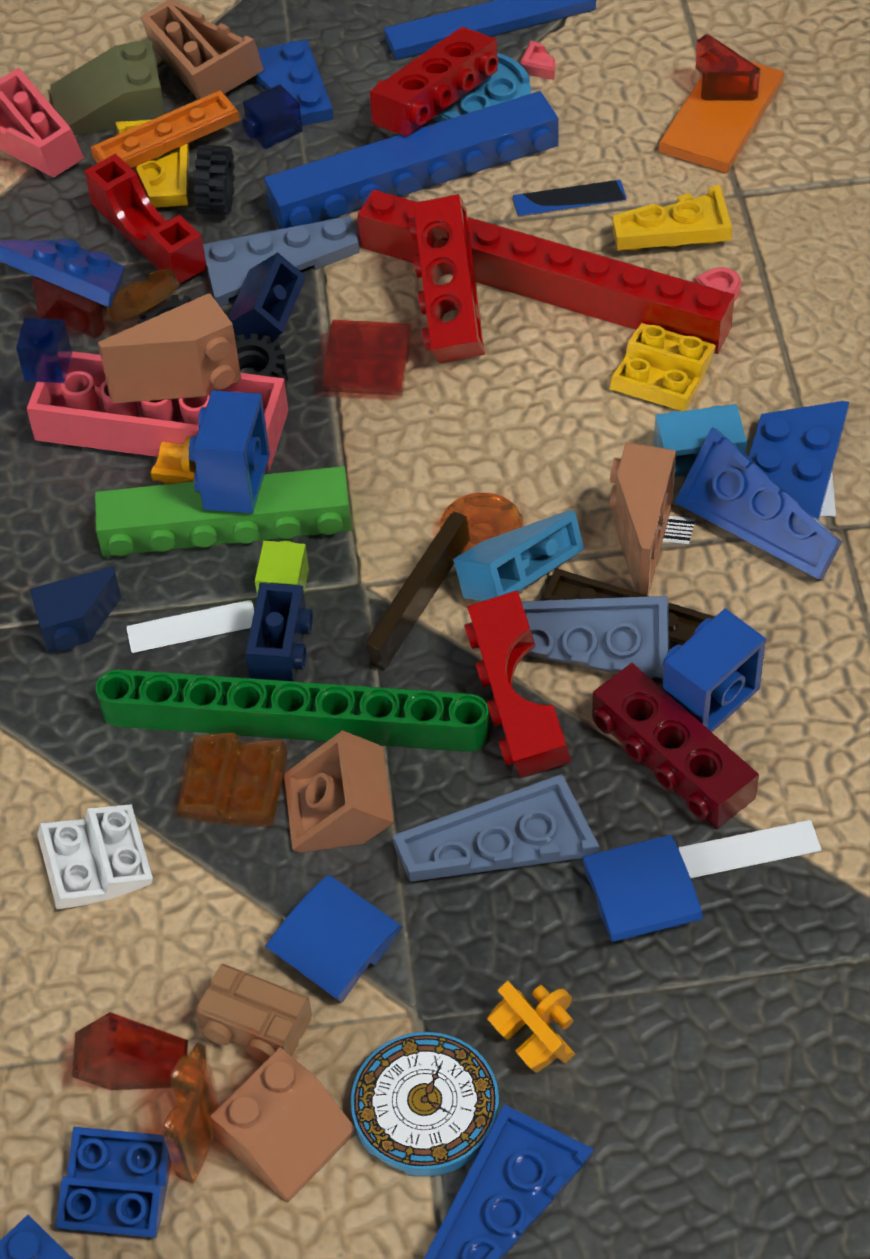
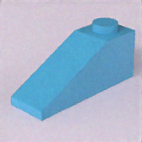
[453,510,584,601]

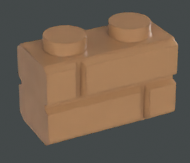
[196,964,312,1062]

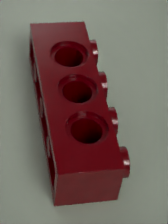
[592,662,759,830]

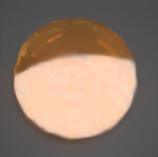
[105,269,180,321]
[440,493,523,554]

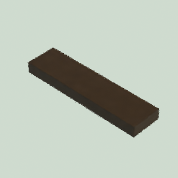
[366,511,470,671]
[540,568,715,649]

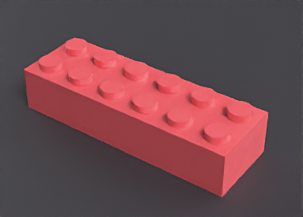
[26,348,289,472]

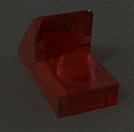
[695,33,760,101]
[32,276,106,344]

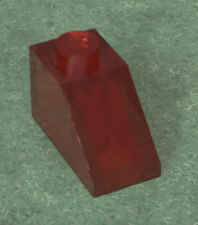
[72,1012,188,1090]

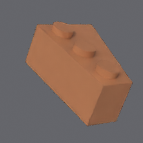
[140,0,264,100]

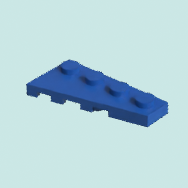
[674,427,842,580]
[424,1104,594,1259]

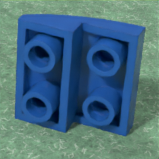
[582,835,703,942]
[265,874,403,1002]
[55,1127,175,1238]

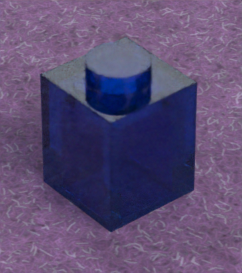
[242,84,303,149]
[16,318,72,383]

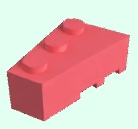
[0,67,84,178]

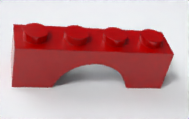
[84,153,207,286]
[464,590,572,778]

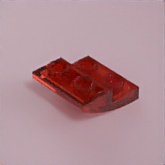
[322,320,412,396]

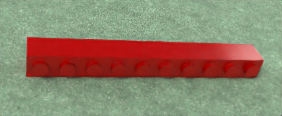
[357,190,735,354]

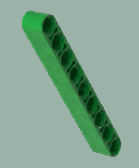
[96,669,490,752]

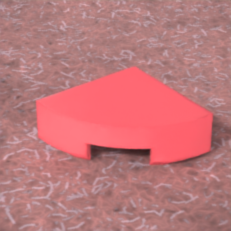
[519,41,555,80]

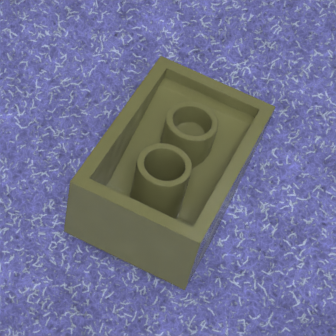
[50,40,165,136]

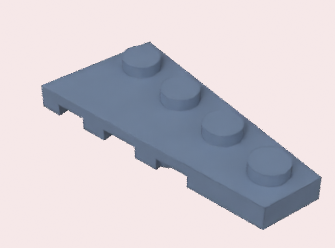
[203,216,359,307]
[522,596,669,683]
[392,774,599,882]

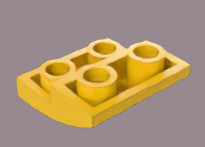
[610,323,716,411]

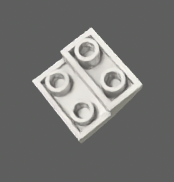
[37,804,153,909]

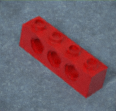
[370,27,498,137]
[409,194,485,363]

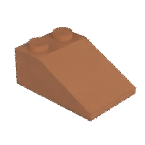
[98,293,241,403]
[609,442,676,596]

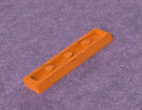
[91,90,239,168]

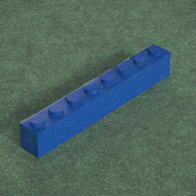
[264,91,559,229]

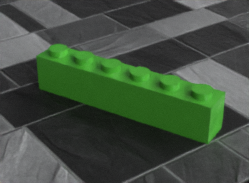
[95,466,352,557]

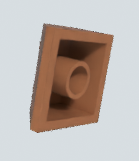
[284,730,394,853]
[210,1047,356,1203]

